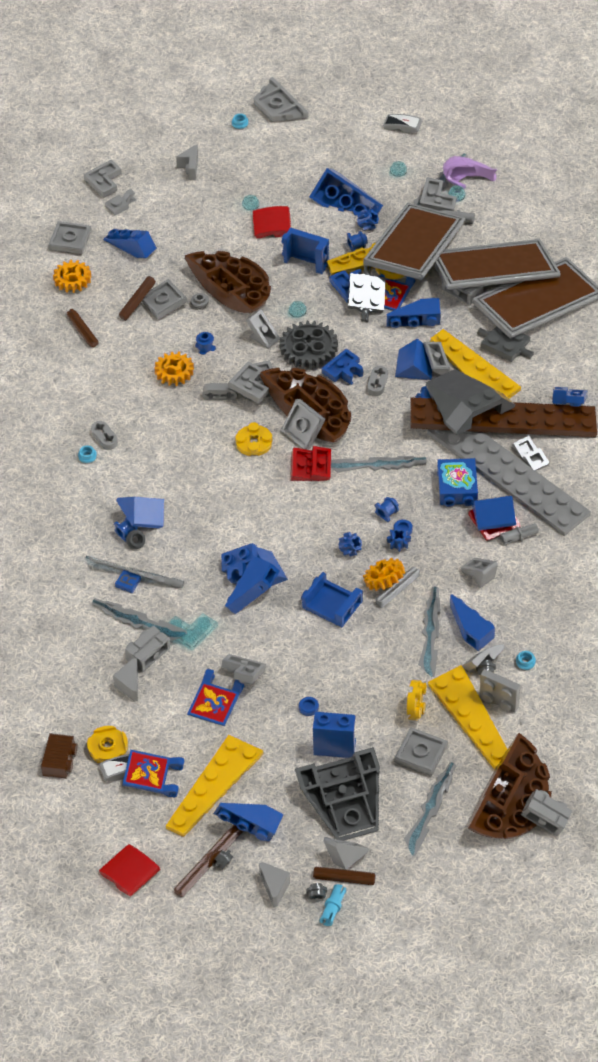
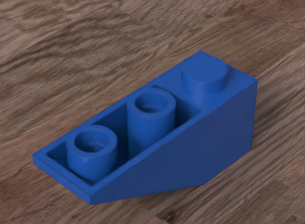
[103,229,157,258]
[386,298,441,328]
[225,555,279,614]
[450,594,495,651]
[213,803,284,842]

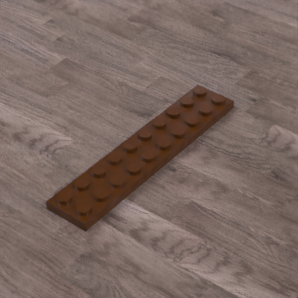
[410,397,597,437]

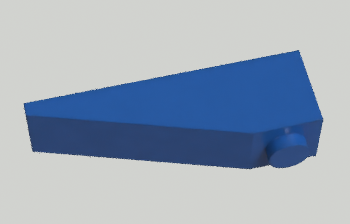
[309,168,384,216]

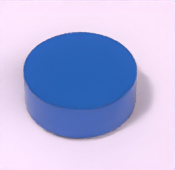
[394,519,413,536]
[299,697,319,716]

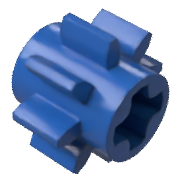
[357,209,379,231]
[387,527,411,552]
[338,532,362,556]

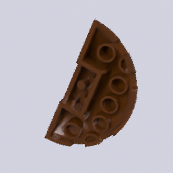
[184,251,271,313]
[260,367,351,443]
[468,733,552,839]

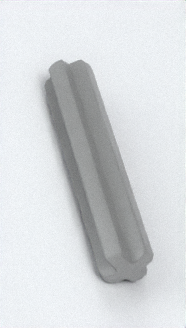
[375,567,420,608]

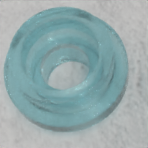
[390,161,407,177]
[448,186,466,201]
[242,195,259,210]
[289,301,307,318]

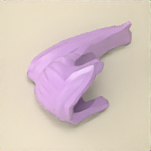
[443,156,497,189]

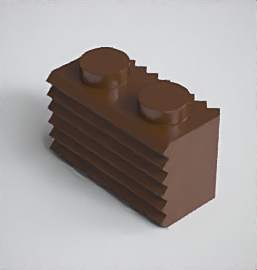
[41,733,78,779]

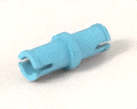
[320,884,347,926]

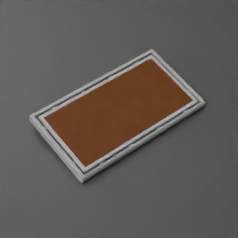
[363,203,465,280]
[434,239,560,290]
[472,257,598,339]

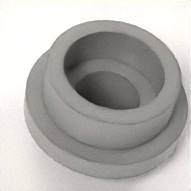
[191,293,209,309]

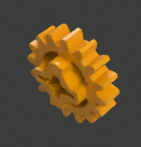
[53,260,92,293]
[154,351,194,386]
[363,558,405,591]

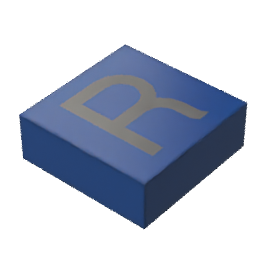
[115,570,141,593]

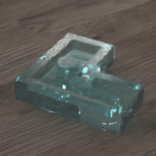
[162,613,218,651]

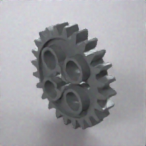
[279,320,338,369]

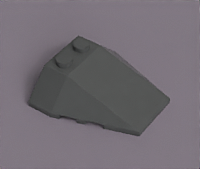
[426,369,515,435]
[295,747,380,840]

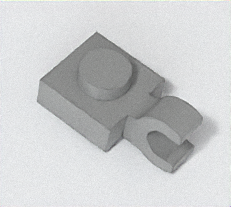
[105,189,136,215]

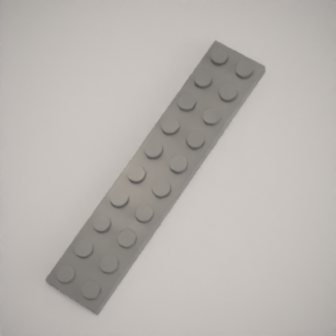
[427,429,591,536]

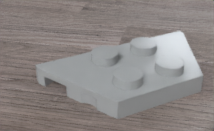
[253,77,309,122]

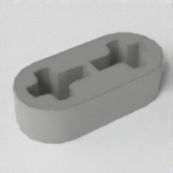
[368,366,388,396]
[202,383,237,400]
[91,421,118,450]

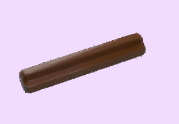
[119,276,156,321]
[66,309,99,348]
[313,866,376,885]

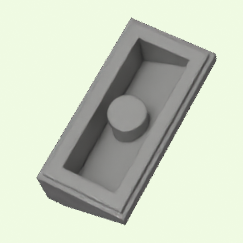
[423,342,450,375]

